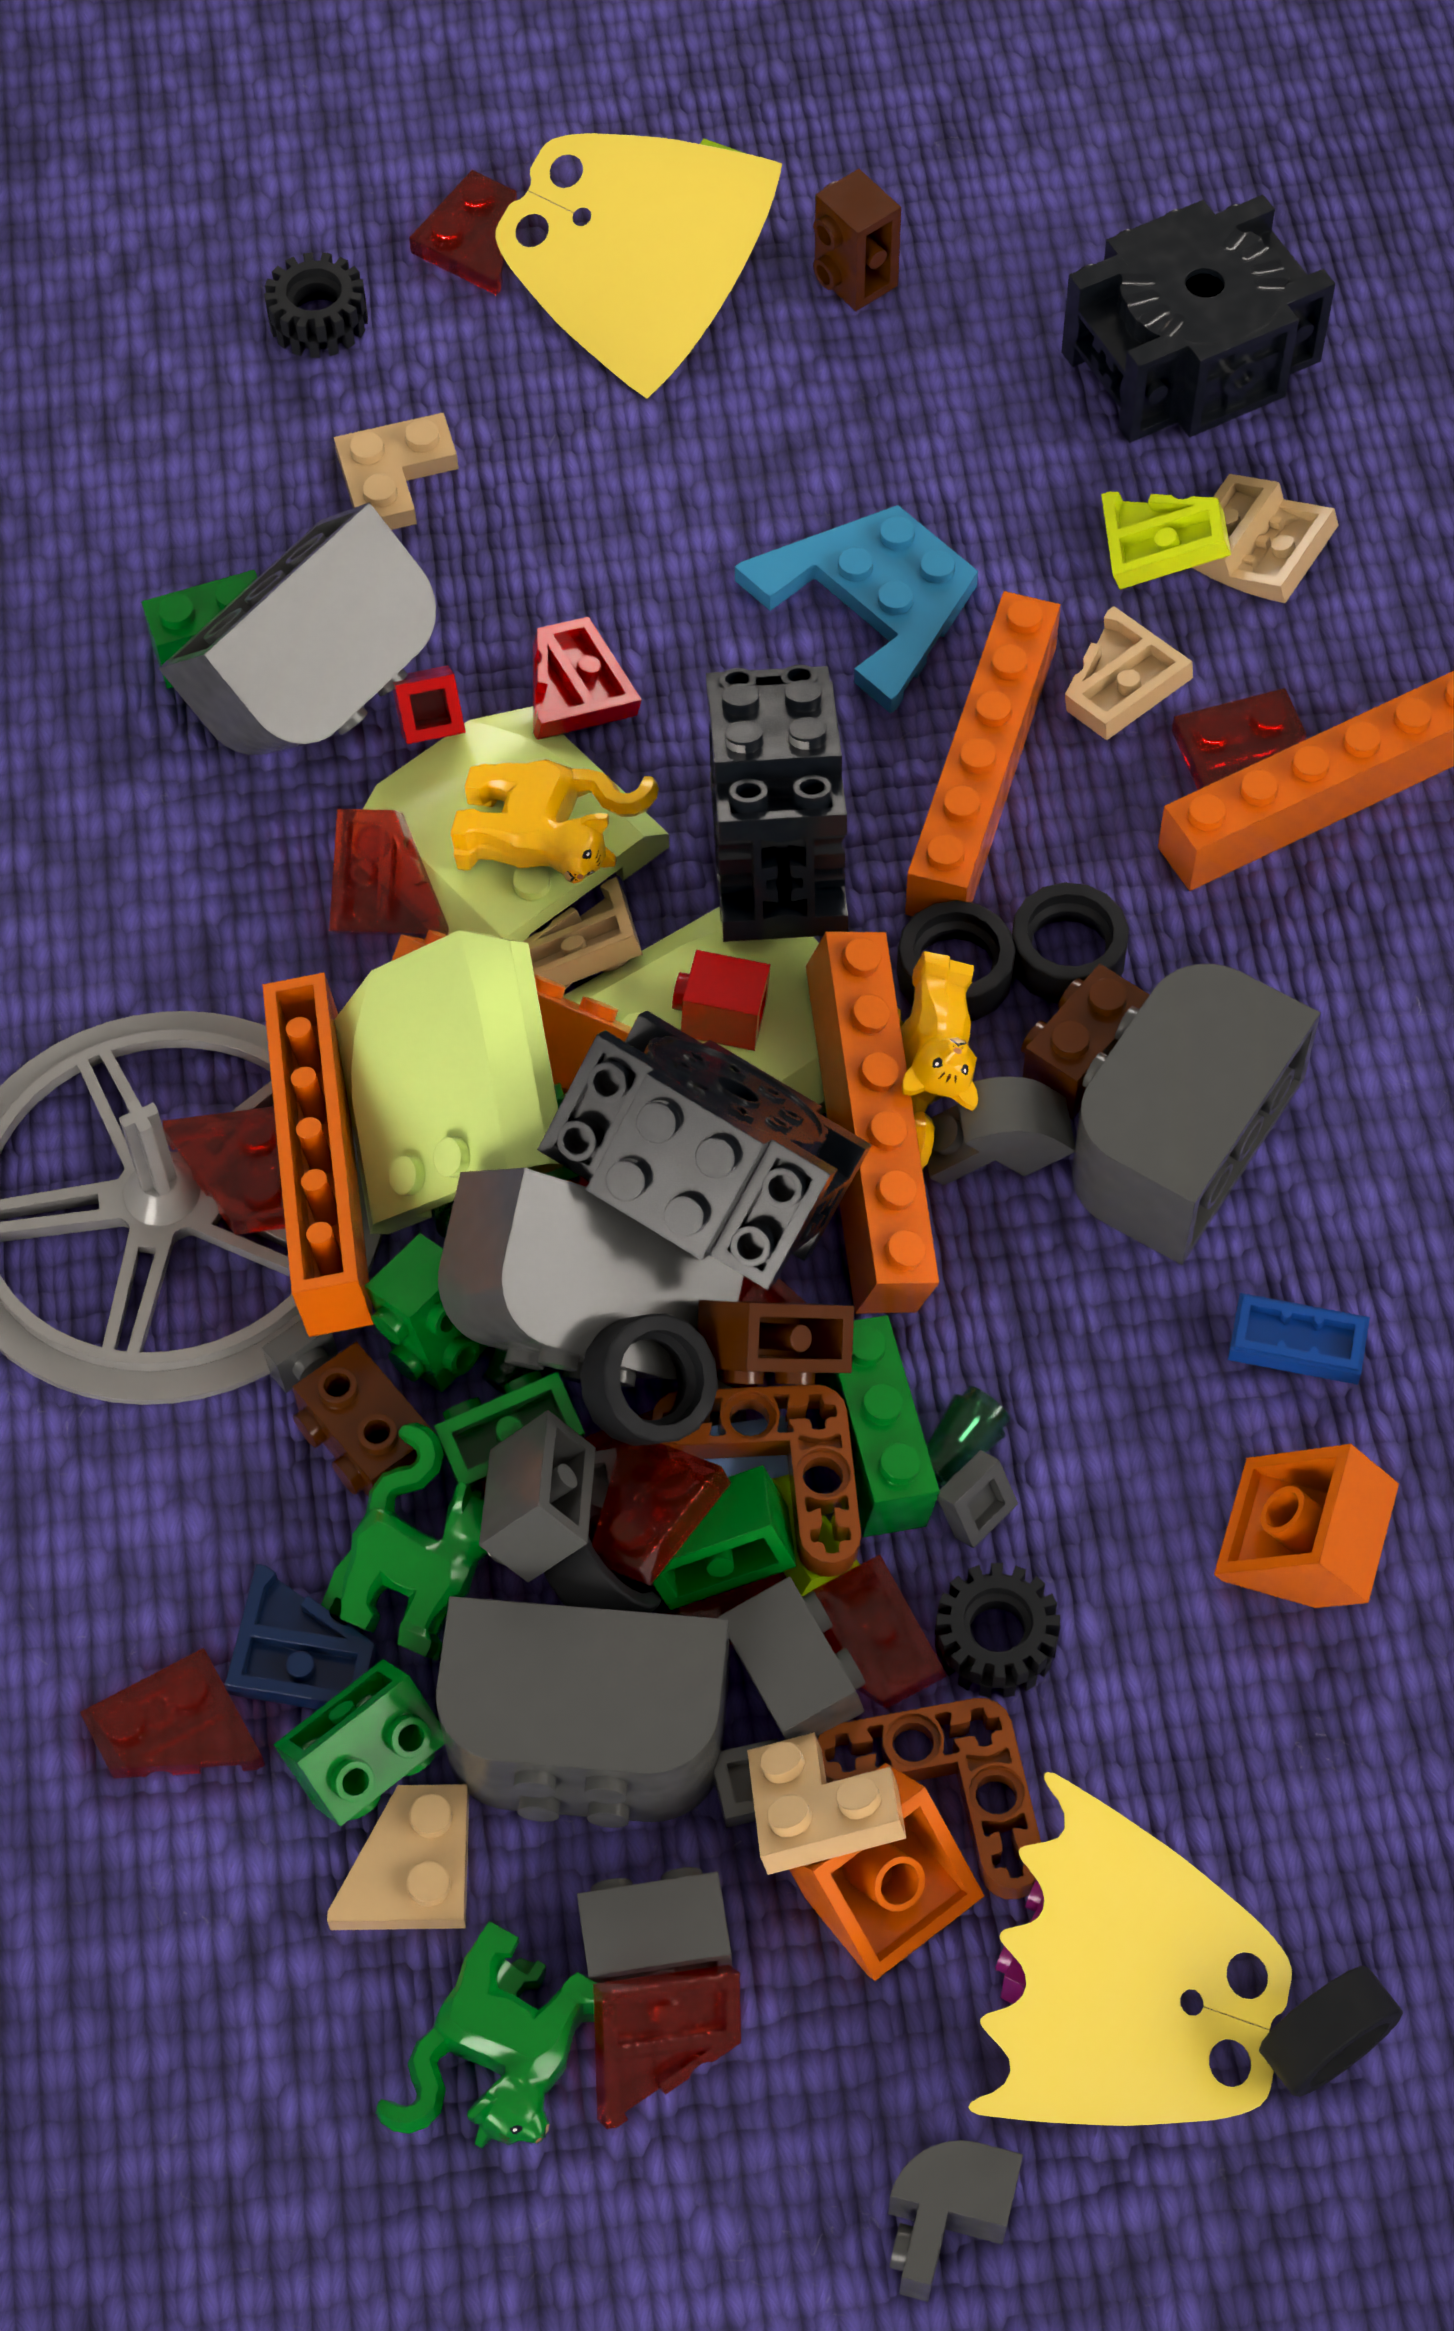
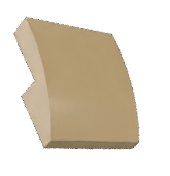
[1191,474,1339,603]

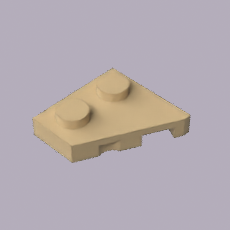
[1065,606,1193,740]
[523,877,643,989]
[327,1784,469,1930]

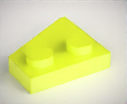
[1101,491,1231,590]

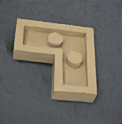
[334,412,458,530]
[747,1732,907,1875]

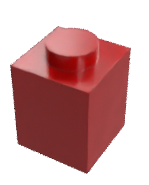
[393,665,466,744]
[672,950,771,1051]

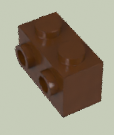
[813,169,901,312]
[1021,963,1149,1120]
[698,1300,854,1385]
[292,1341,436,1497]

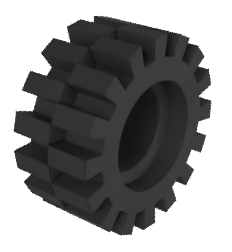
[264,252,368,358]
[935,1563,1060,1698]

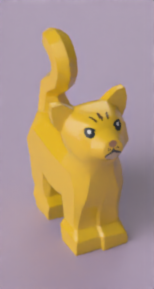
[451,759,659,883]
[898,951,978,1170]

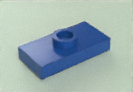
[1227,1293,1370,1385]

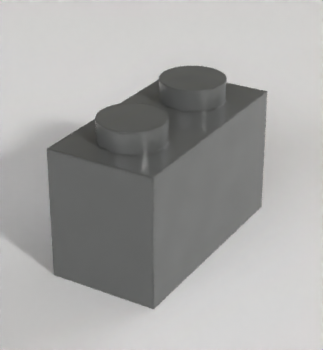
[479,1410,596,1583]
[718,1576,866,1740]
[577,1867,732,1995]

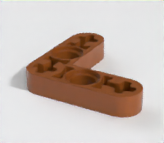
[652,1384,861,1577]
[818,1698,1041,1899]

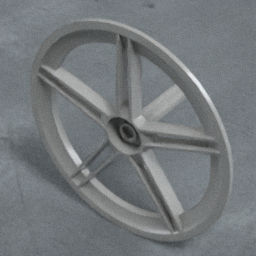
[0,1011,382,1405]

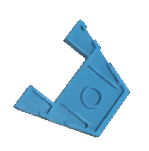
[735,505,978,714]

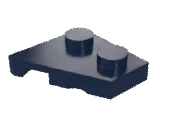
[225,1564,377,1710]

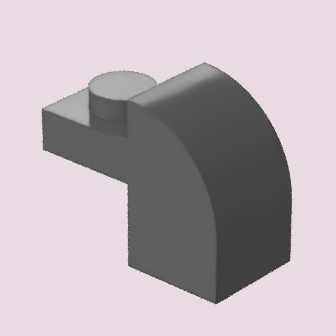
[927,1076,1075,1185]
[888,2140,1023,2302]

